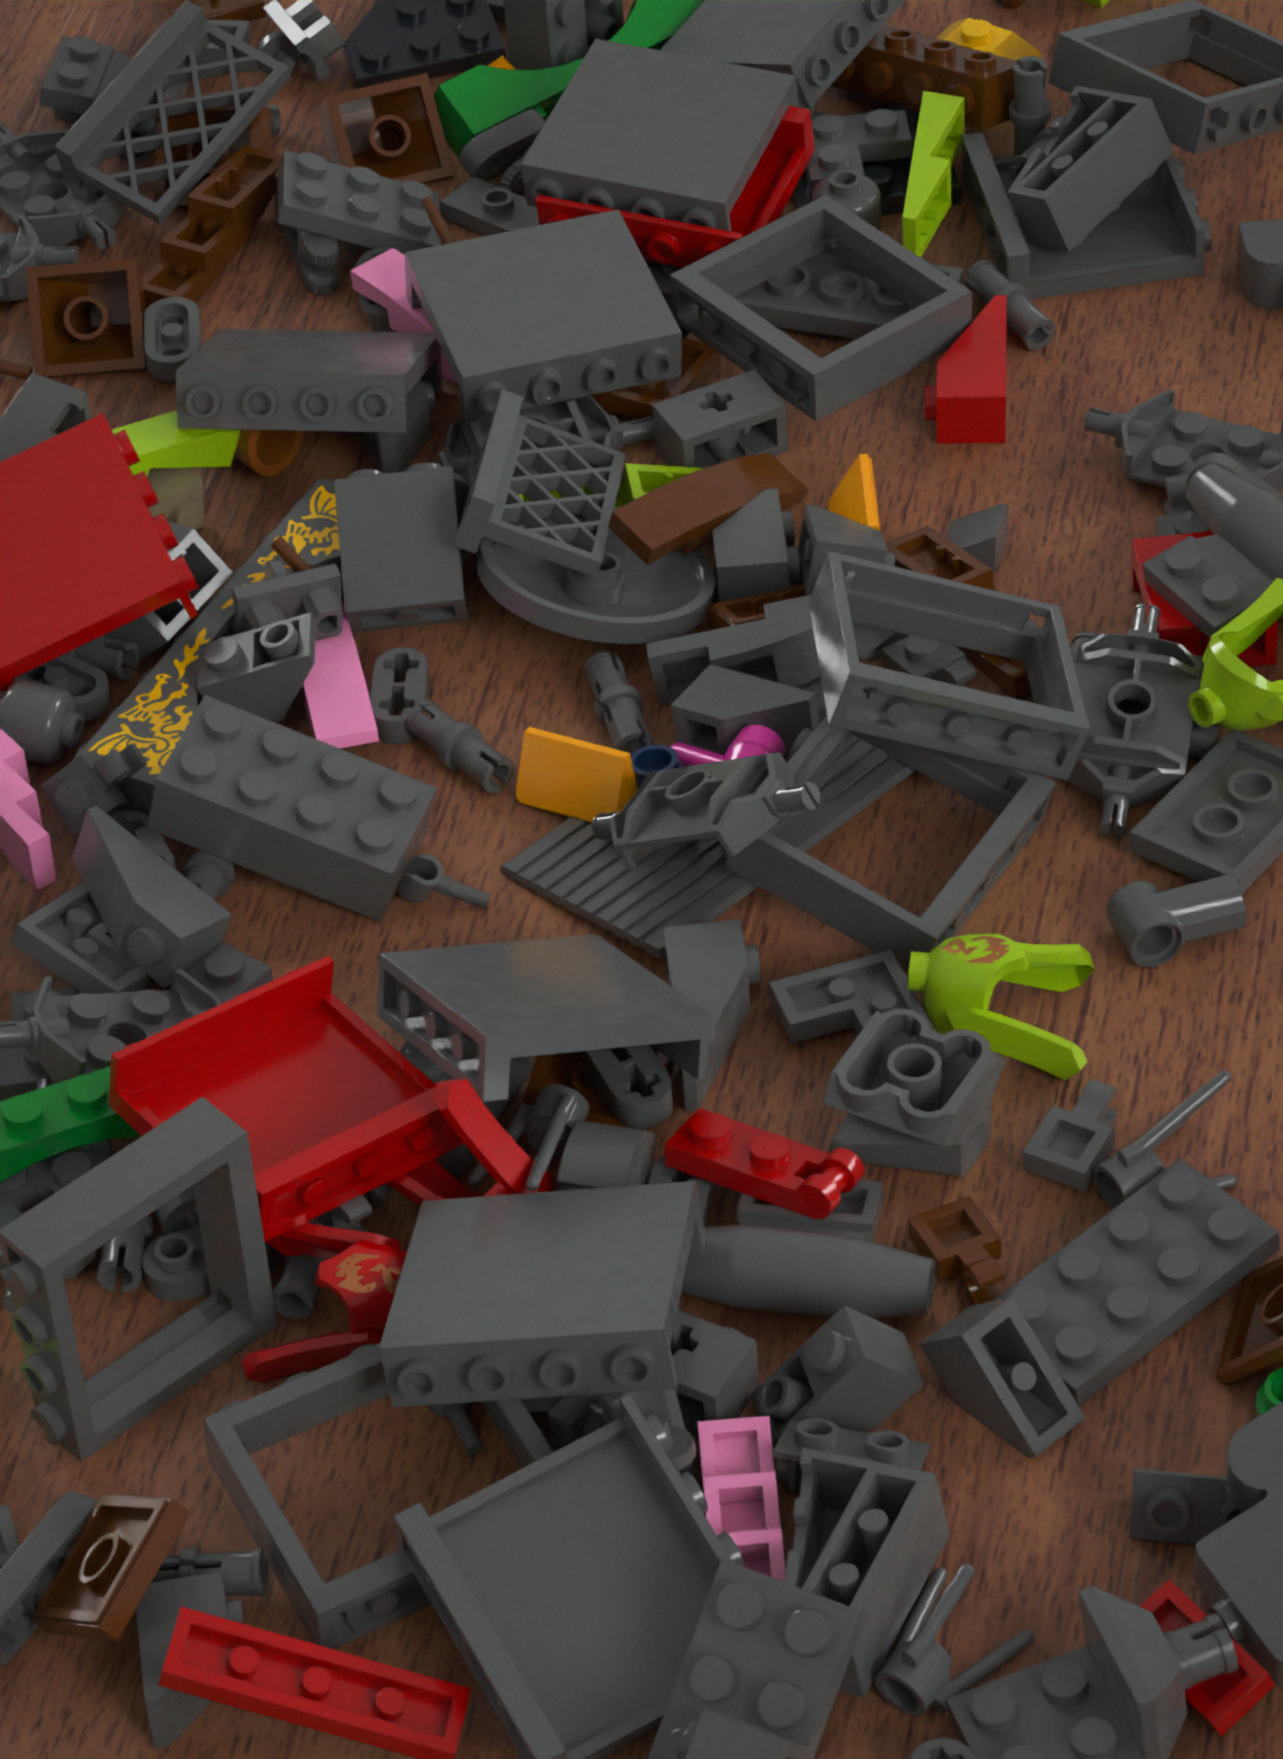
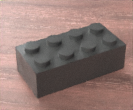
[147,695,438,922]

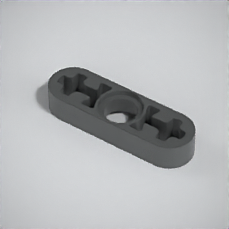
[0,1491,98,1667]

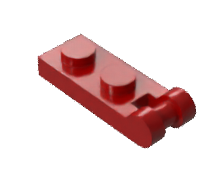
[664,1108,865,1220]

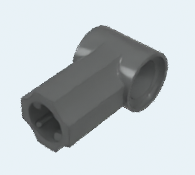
[1106,874,1247,967]

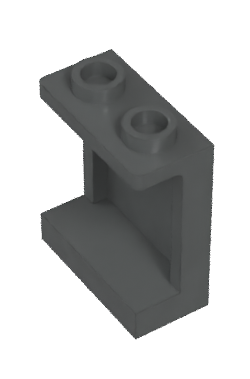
[334,463,470,633]

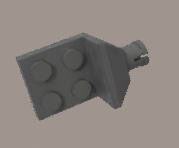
[946,1586,1238,1759]

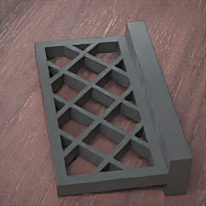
[54,0,291,225]
[453,389,626,577]

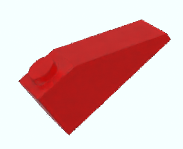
[925,295,1007,443]

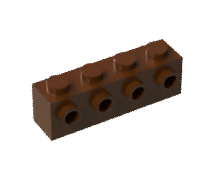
[830,24,1017,131]

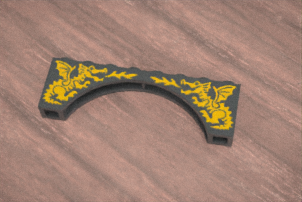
[73,478,344,817]

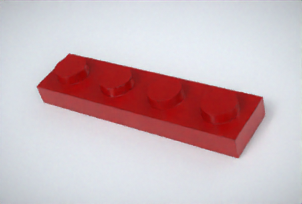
[158,1606,472,1759]

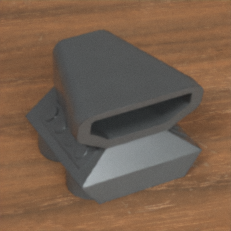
[823,1008,1006,1177]

